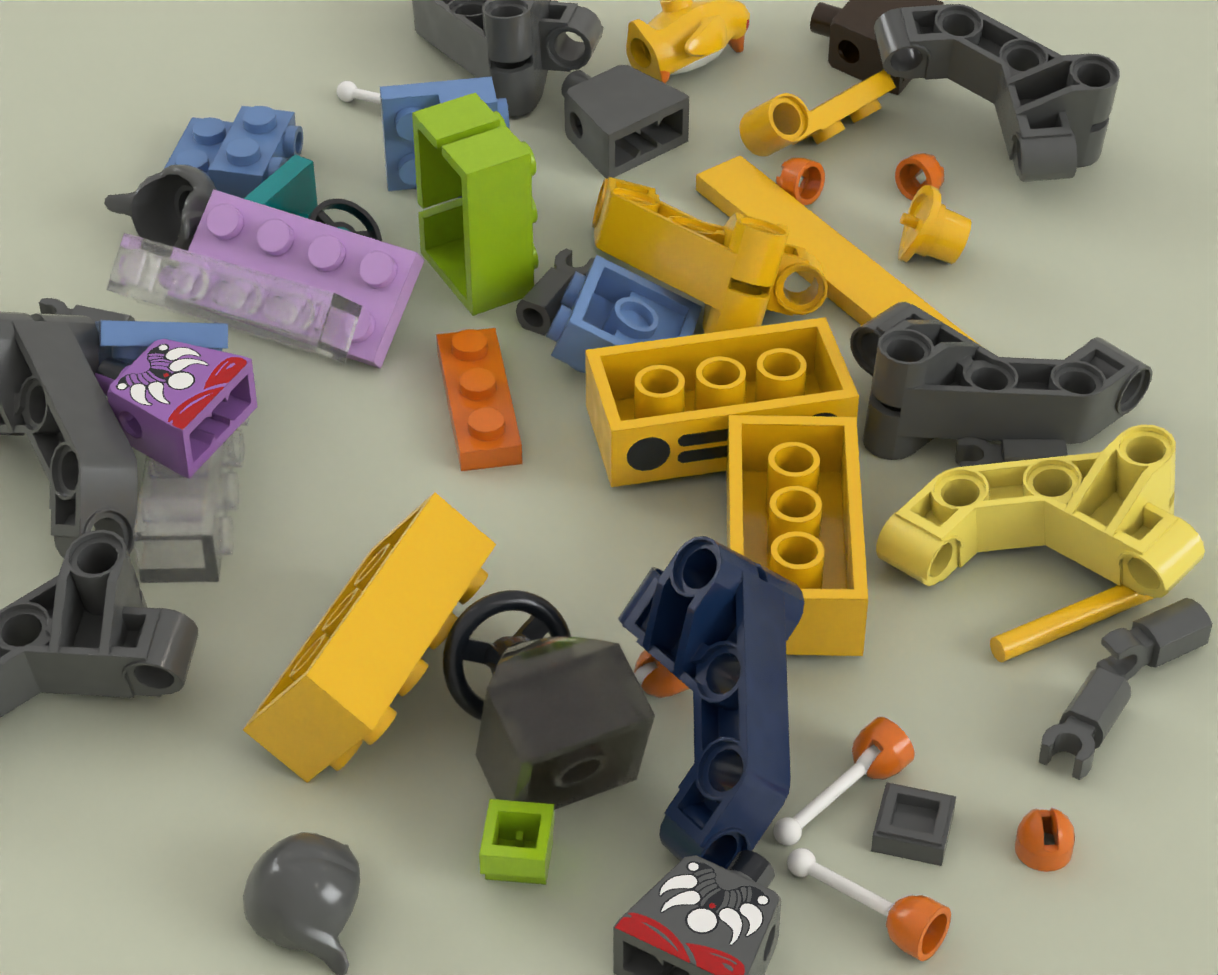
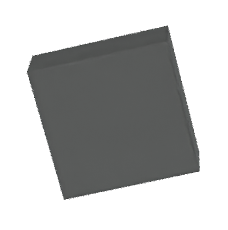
[871,782,956,866]

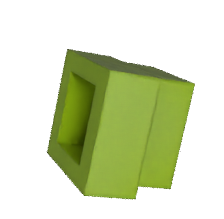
[479,799,555,885]

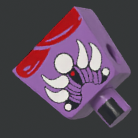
[95,339,258,479]

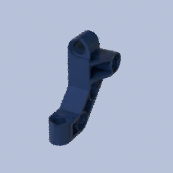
[618,536,804,869]

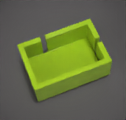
[412,92,539,316]

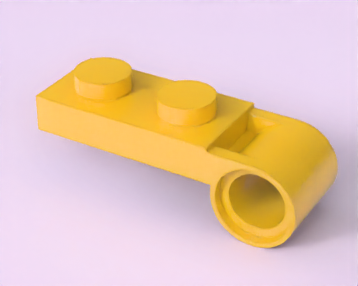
[739,70,896,156]

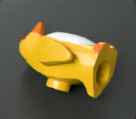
[626,0,750,83]

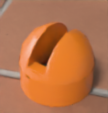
[895,153,944,200]
[776,158,825,205]
[1015,808,1075,872]

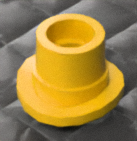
[898,185,971,264]

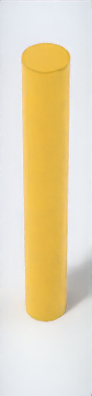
[990,584,1154,663]

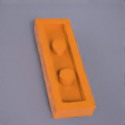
[436,328,523,471]

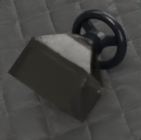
[442,590,655,810]

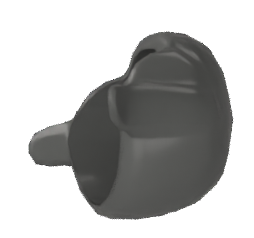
[104,165,216,258]
[243,832,360,975]

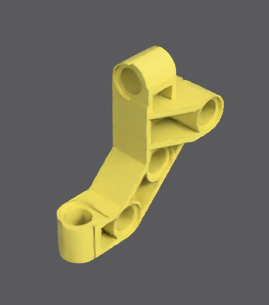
[876,424,1205,598]

